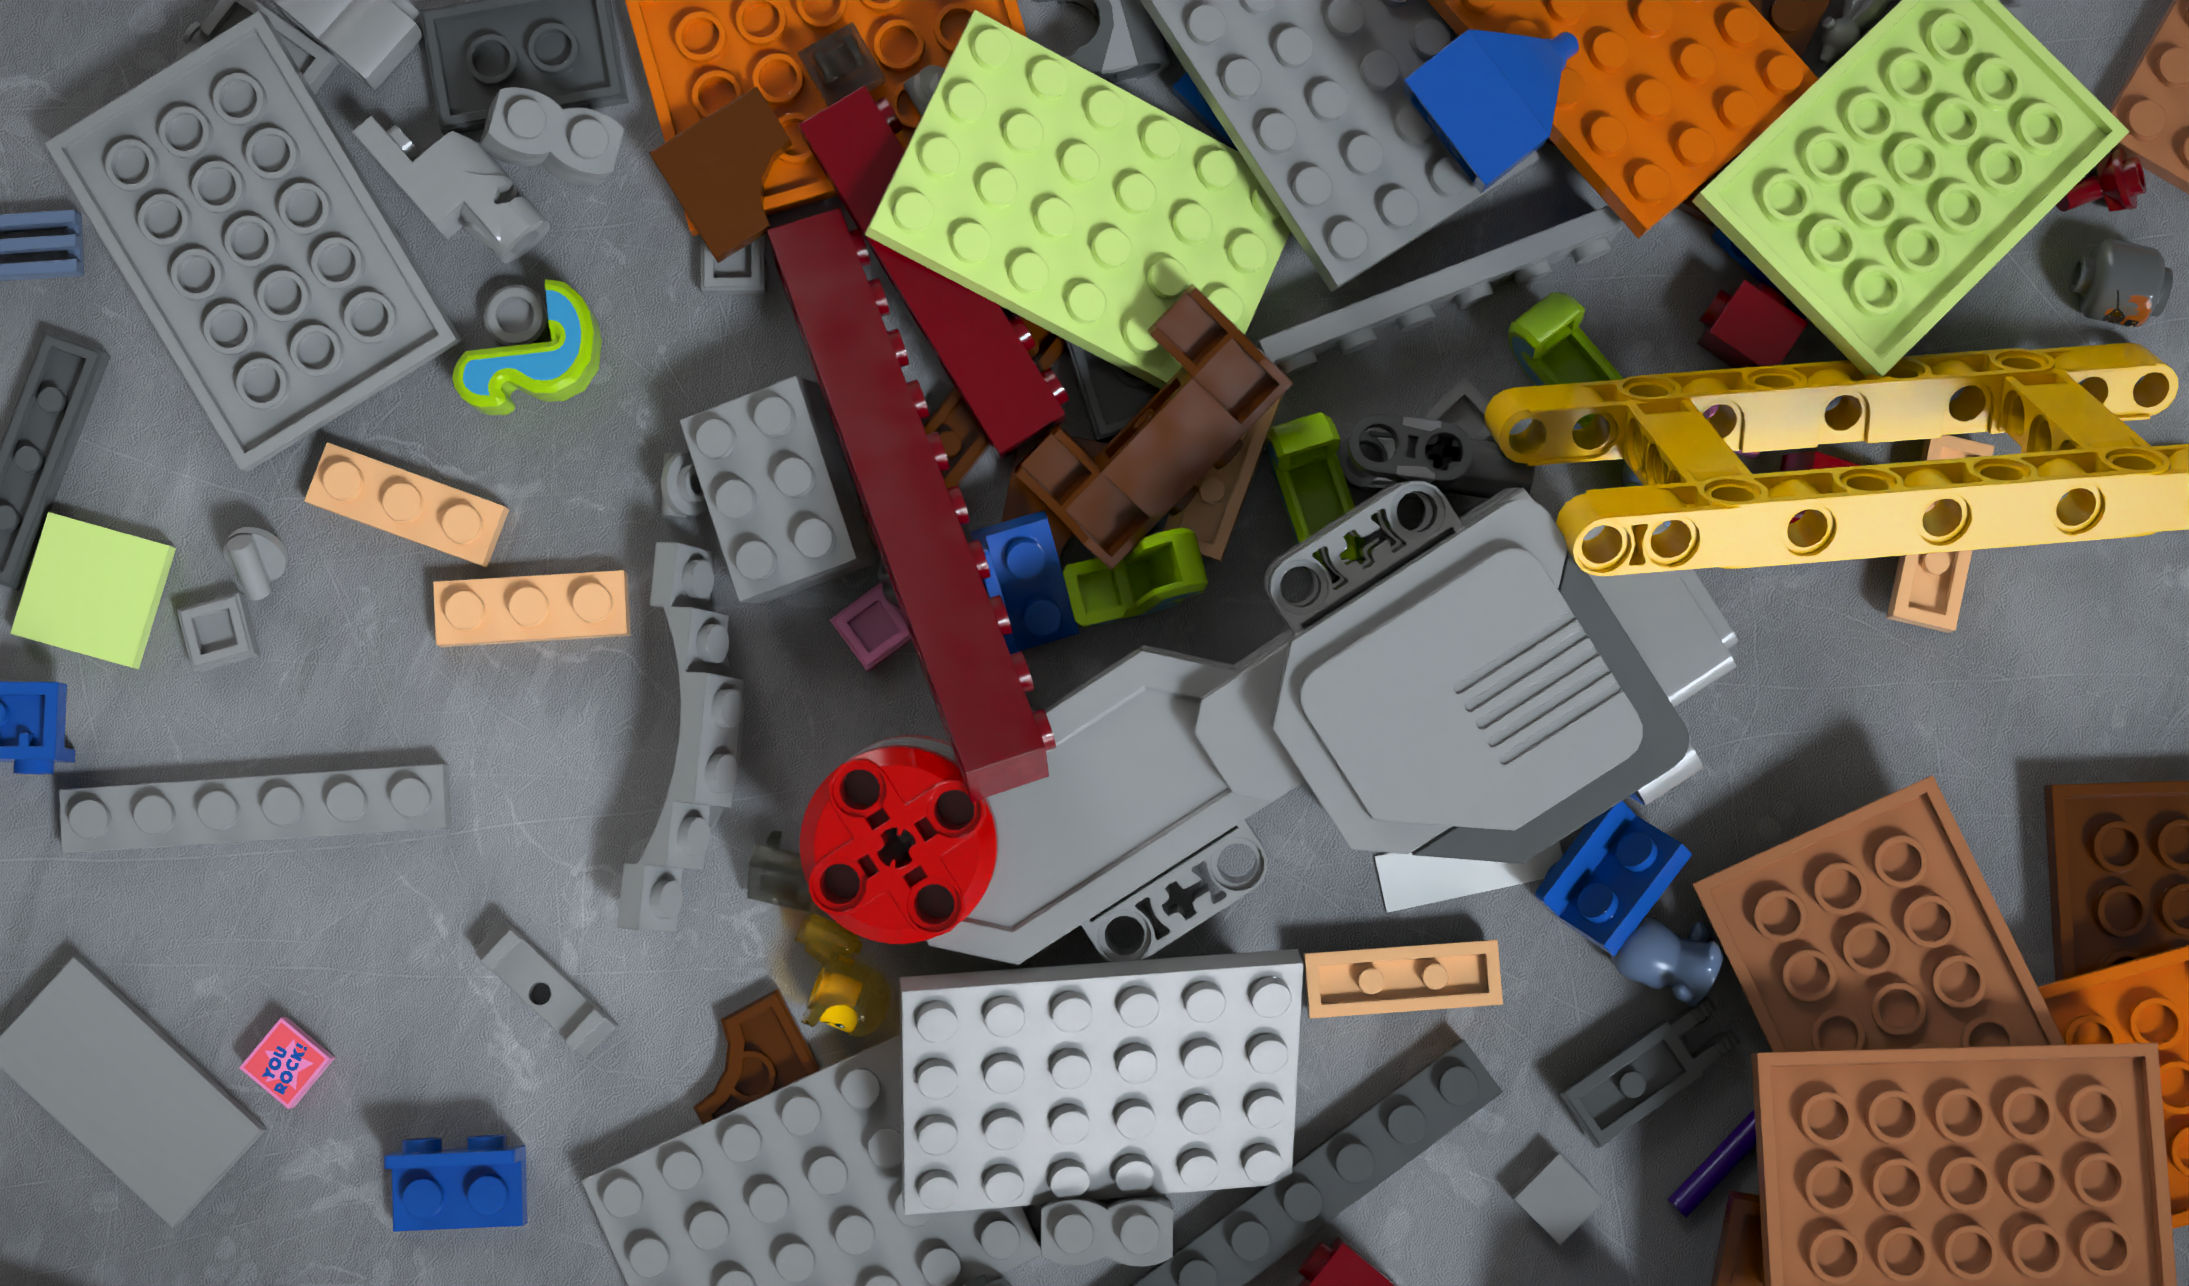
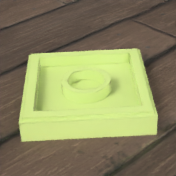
[10,512,176,670]

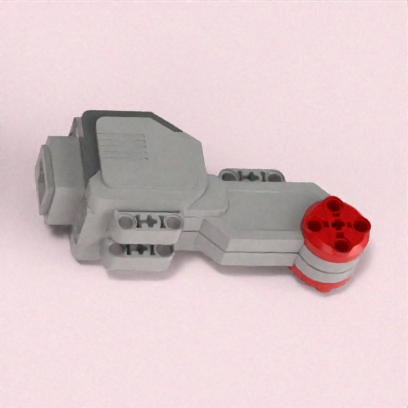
[800,481,1738,965]

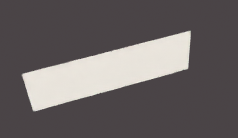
[1374,841,1563,913]

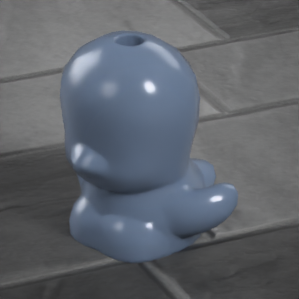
[1611,916,1723,1007]

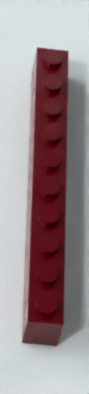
[767,208,1056,802]

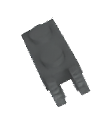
[1558,996,1740,1148]

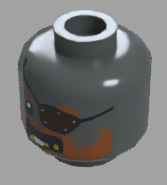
[2069,239,2173,327]

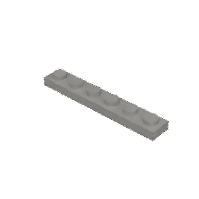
[1257,205,1624,377]
[59,764,451,854]

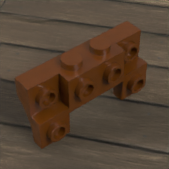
[1013,283,1293,570]

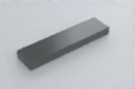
[0,331,111,590]

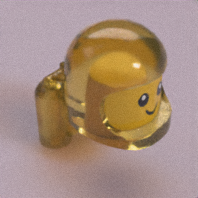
[795,912,892,1038]

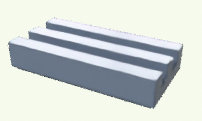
[0,209,84,281]

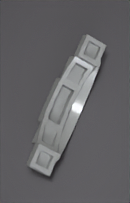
[617,542,744,932]

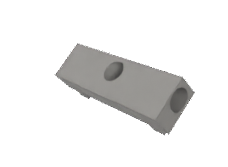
[473,921,619,1059]

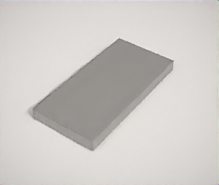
[0,957,267,1228]

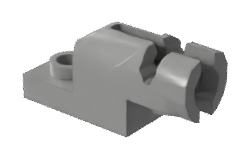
[352,116,550,264]

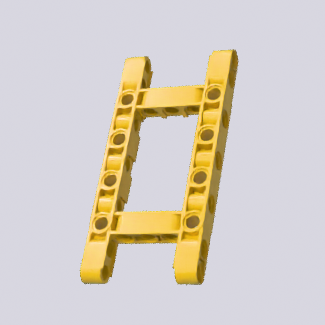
[1484,343,2189,576]

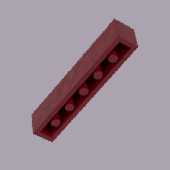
[798,85,1069,460]

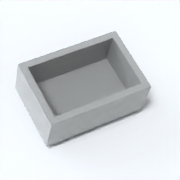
[680,376,878,605]

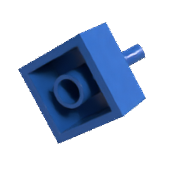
[1403,29,1579,193]

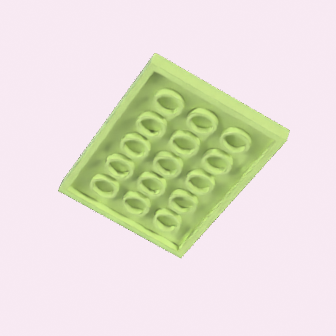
[1692,0,2130,377]
[864,10,1291,389]

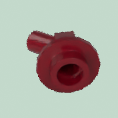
[2056,148,2146,212]

